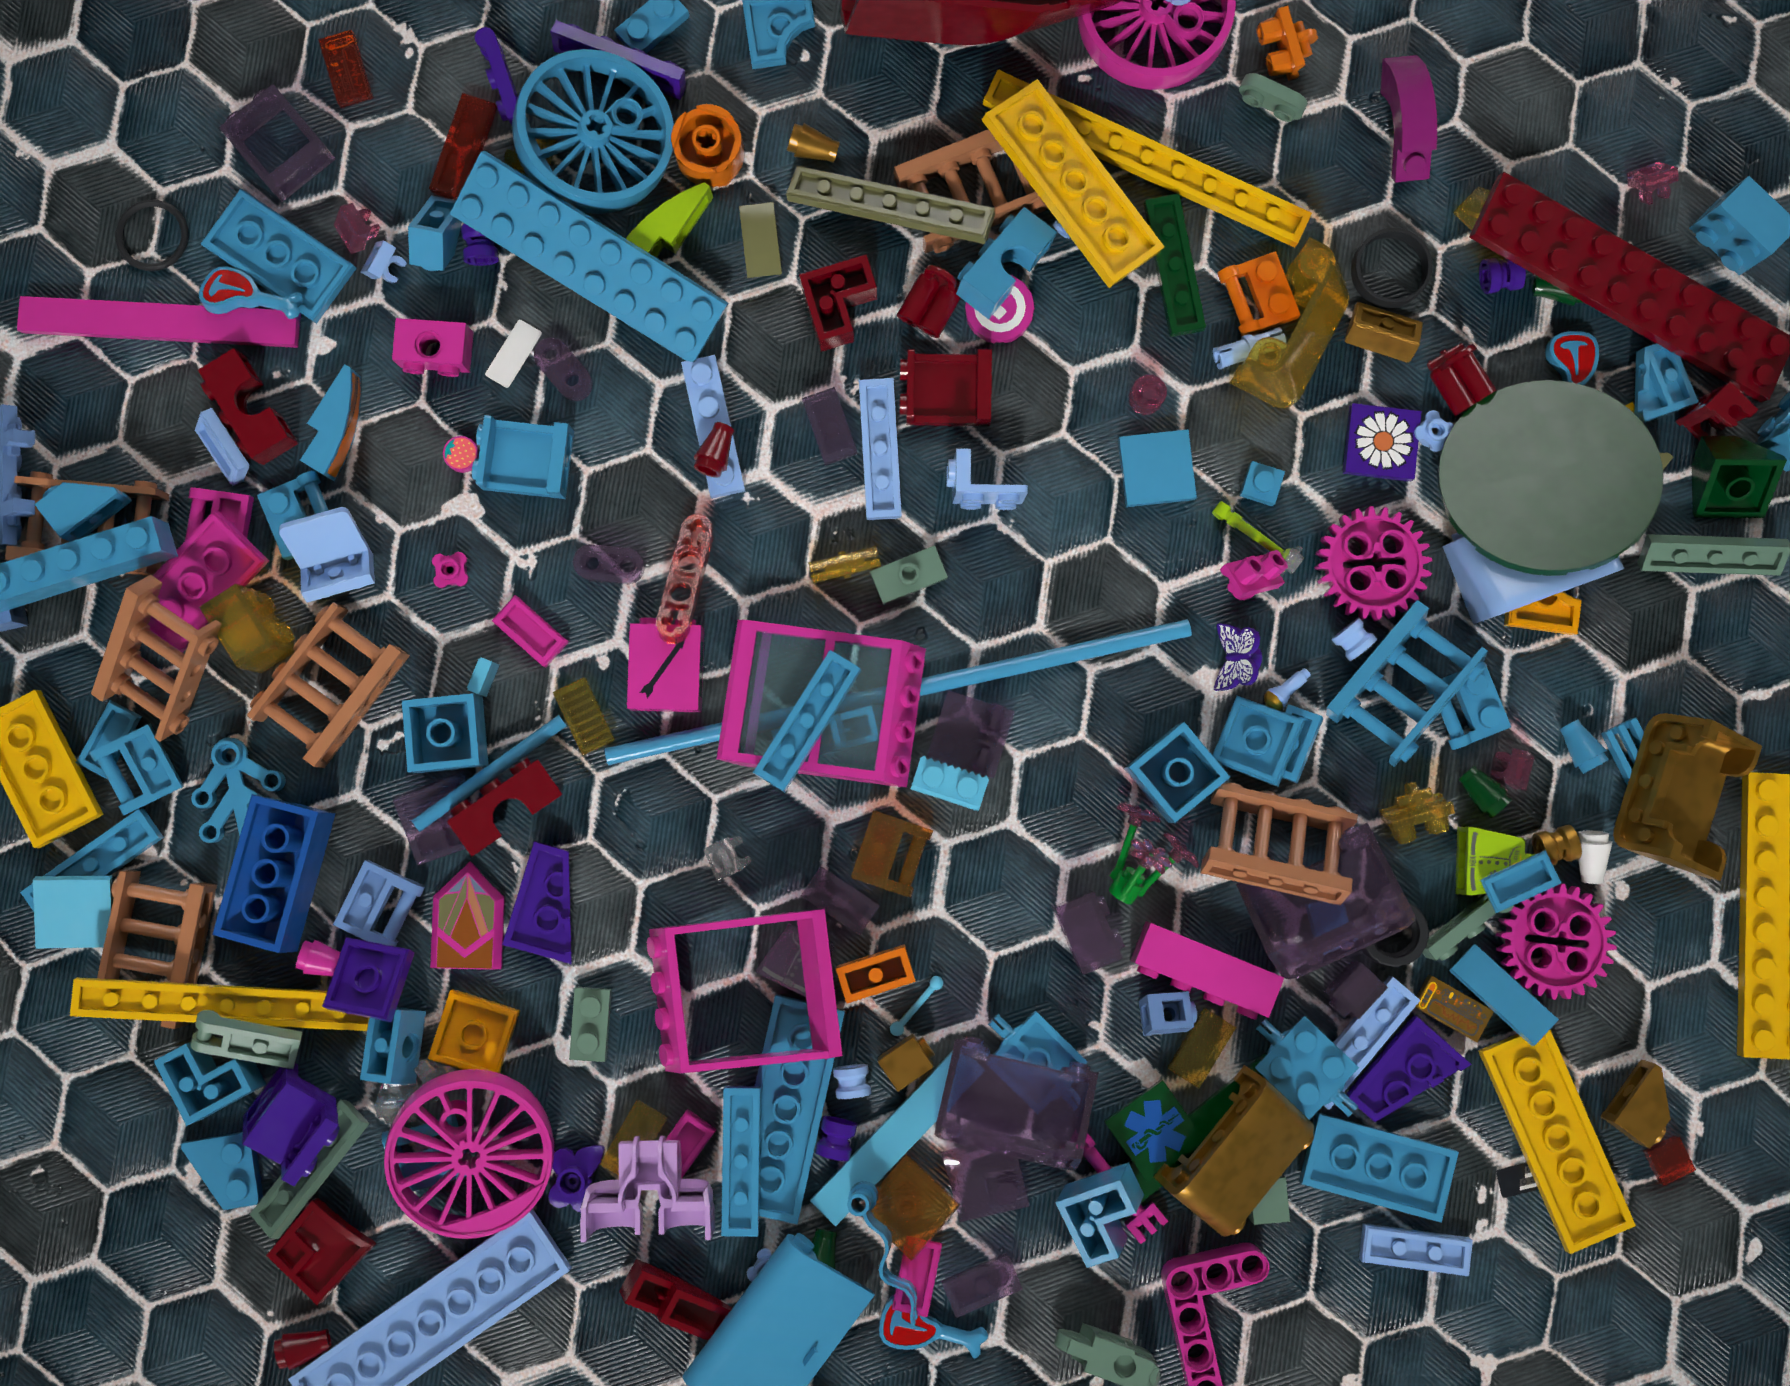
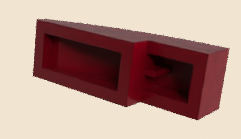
[619,1259,732,1340]

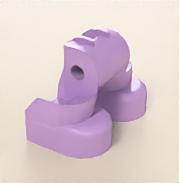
[580,1136,715,1242]

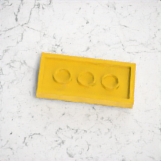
[0,690,104,848]

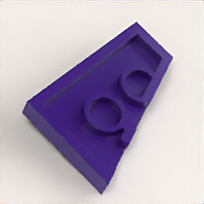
[502,841,572,964]

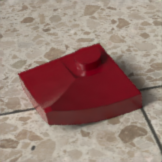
[266,1198,377,1305]

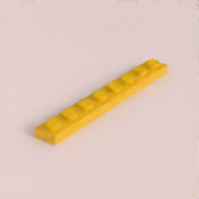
[70,977,369,1031]

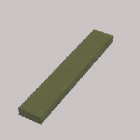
[786,166,995,244]

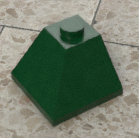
[1691,436,1787,518]

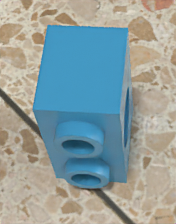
[360,1007,426,1084]

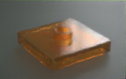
[864,1155,961,1260]

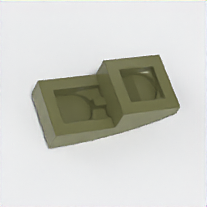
[739,202,782,278]

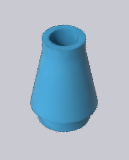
[1560,719,1609,774]

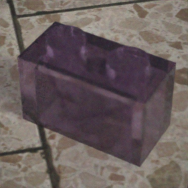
[1052,890,1125,975]

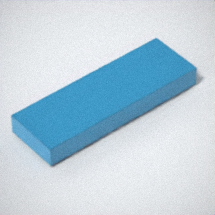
[1449,944,1559,1046]

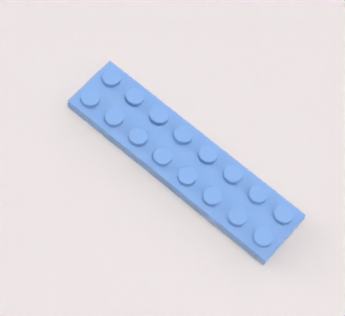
[288,1208,572,1386]

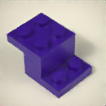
[242,1063,340,1186]

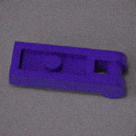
[475,27,518,126]

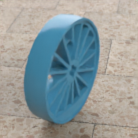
[512,49,674,214]

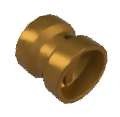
[1532,825,1582,865]

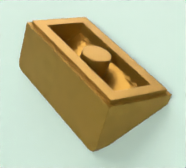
[1345,302,1423,362]

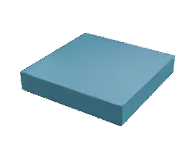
[33,876,113,949]

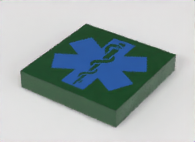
[1104,1079,1204,1182]

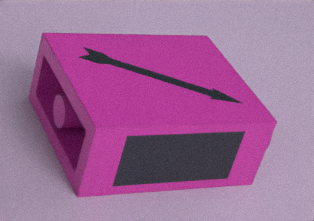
[627,618,704,712]

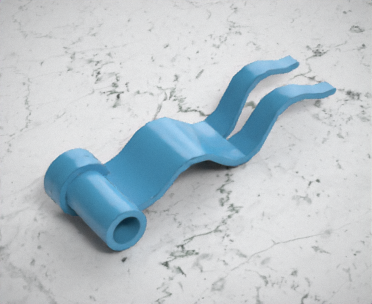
[847,1181,918,1327]

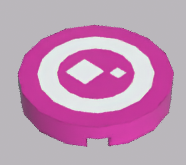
[965,275,1034,343]

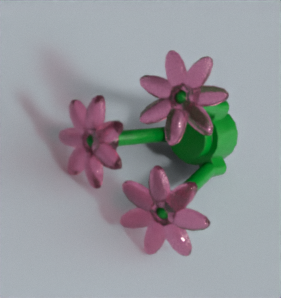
[1109,802,1199,905]

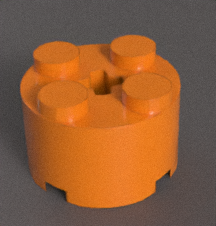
[671,104,745,187]

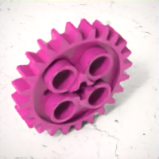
[1315,506,1432,621]
[1496,883,1617,1000]

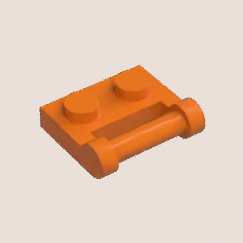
[1217,251,1301,337]

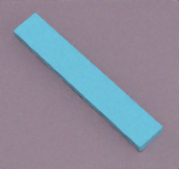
[810,1044,985,1227]

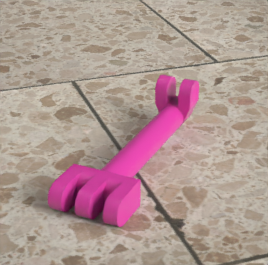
[1070,1131,1169,1244]

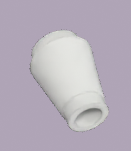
[1578,830,1612,884]

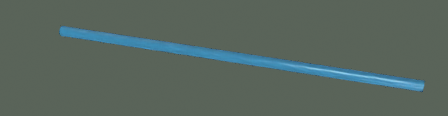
[604,619,1192,765]

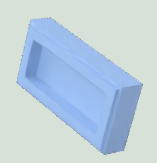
[195,408,250,486]

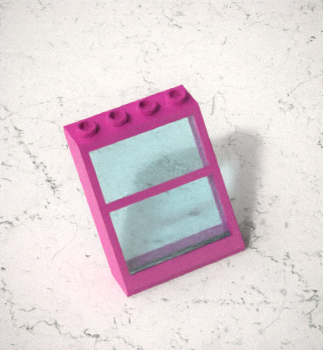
[716,619,926,787]

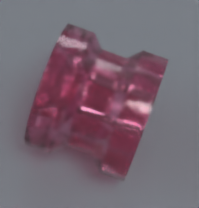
[1129,375,1167,415]

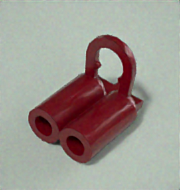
[897,265,961,338]
[1427,343,1497,416]

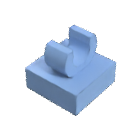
[360,240,407,283]

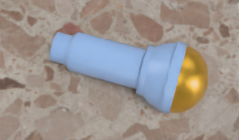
[1264,668,1311,710]

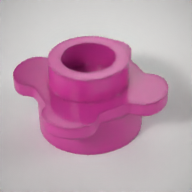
[432,552,469,588]

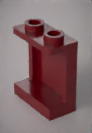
[900,349,992,426]

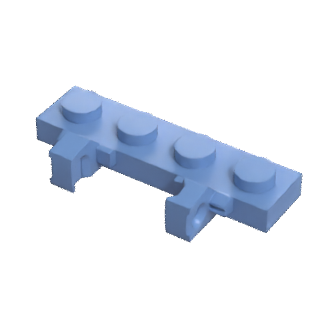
[0,404,35,550]

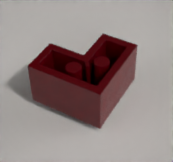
[799,254,877,352]

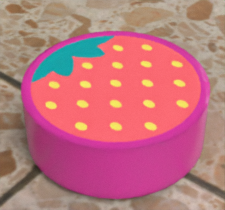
[443,436,480,473]

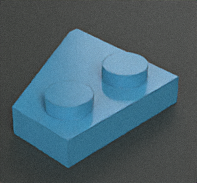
[1634,343,1698,423]
[181,1132,263,1210]

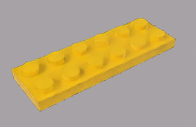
[982,79,1165,288]
[1478,1030,1636,1254]

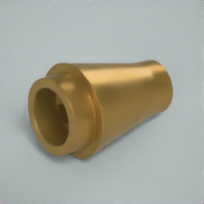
[787,123,840,163]

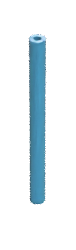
[411,715,566,832]

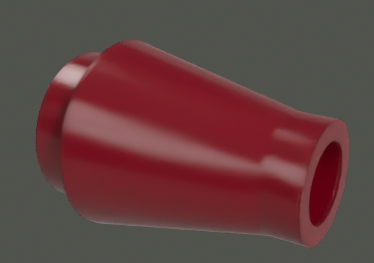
[694,422,734,478]
[274,1329,332,1370]

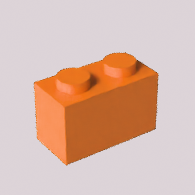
[836,944,916,1004]

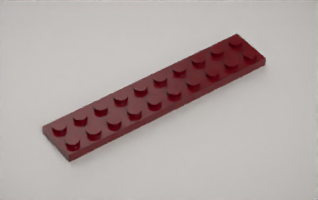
[1469,172,1790,402]

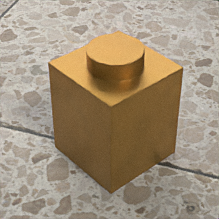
[877,1033,935,1091]

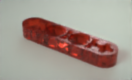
[656,514,714,644]

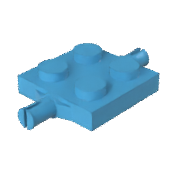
[986,1010,1087,1114]
[1255,1016,1359,1120]

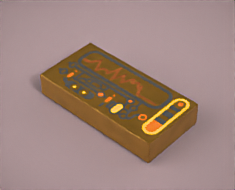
[1415,975,1494,1042]

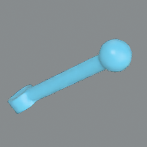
[890,976,943,1036]

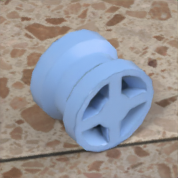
[1331,617,1377,661]
[833,1064,871,1099]

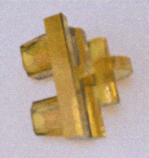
[1379,781,1455,844]

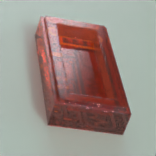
[318,30,374,108]

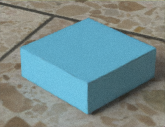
[467,658,499,697]

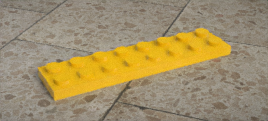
[1737,772,1790,1060]

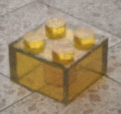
[199,584,295,673]

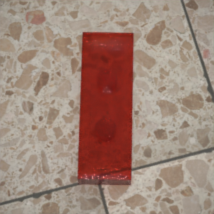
[429,93,497,200]

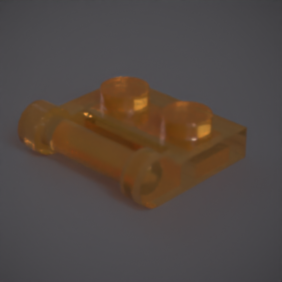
[851,810,934,898]

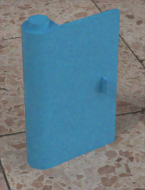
[683,1233,875,1386]

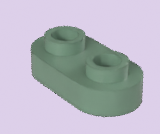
[1239,73,1308,122]

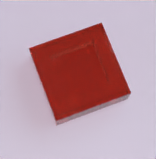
[1643,1135,1696,1186]

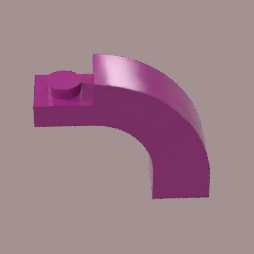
[1380,55,1437,183]

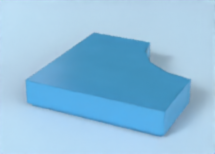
[742,0,815,69]

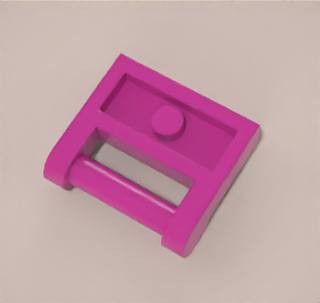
[185,487,254,541]

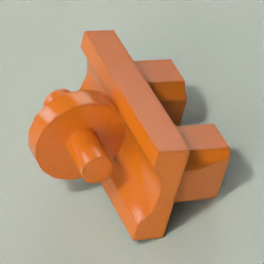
[1256,6,1318,81]

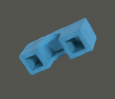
[956,207,1057,319]

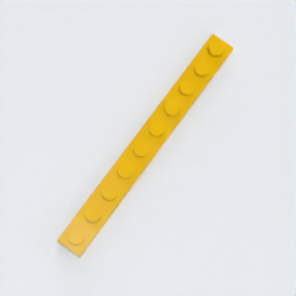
[983,70,1312,248]

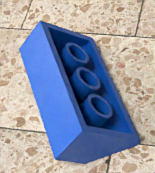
[212,794,335,953]

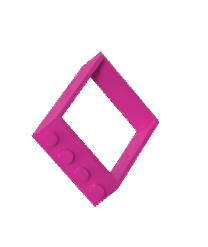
[647,909,843,1073]

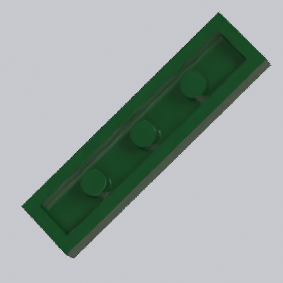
[1143,194,1206,337]

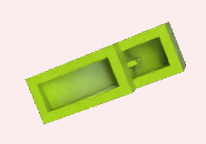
[626,182,713,258]

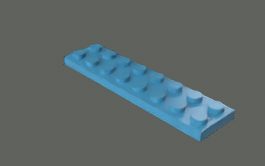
[450,151,729,362]

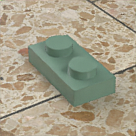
[569,987,612,1062]

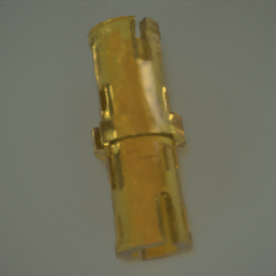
[808,545,881,584]

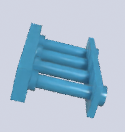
[1326,600,1488,767]

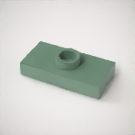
[870,545,948,605]

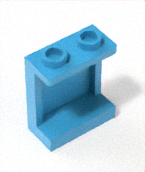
[472,415,574,499]

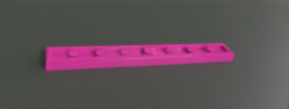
[17,296,301,348]

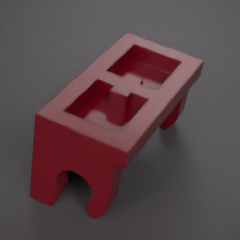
[1675,381,1758,440]

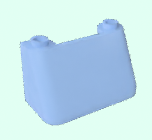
[1443,532,1624,624]

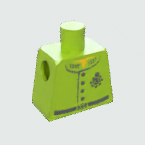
[1455,827,1535,895]

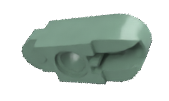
[1054,1323,1161,1386]

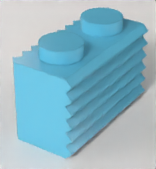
[910,756,989,811]

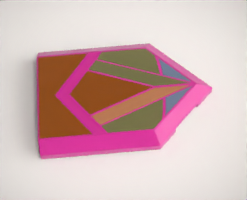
[430,861,505,970]

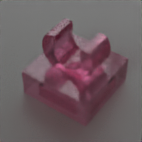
[1627,162,1679,205]
[334,203,380,254]
[1491,748,1534,791]

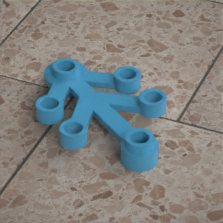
[191,737,286,843]

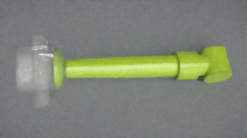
[1212,501,1305,576]

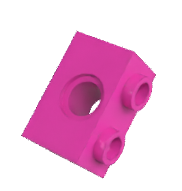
[392,318,474,377]

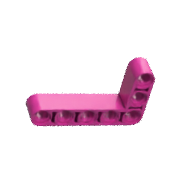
[1161,1243,1270,1386]

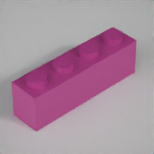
[1130,921,1284,1020]

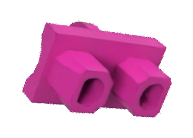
[1219,550,1288,600]

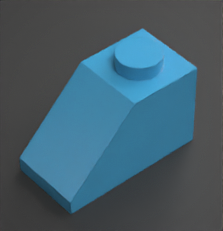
[408,195,462,271]
[34,482,132,542]

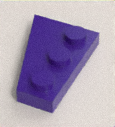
[1346,1015,1472,1122]

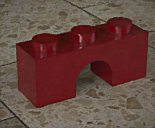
[198,348,299,465]
[447,758,562,857]

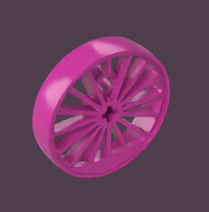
[1077,0,1236,90]
[384,1069,554,1239]

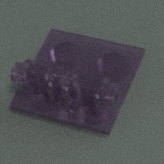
[927,690,1015,779]

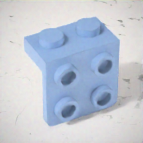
[946,449,1028,510]
[279,507,375,603]

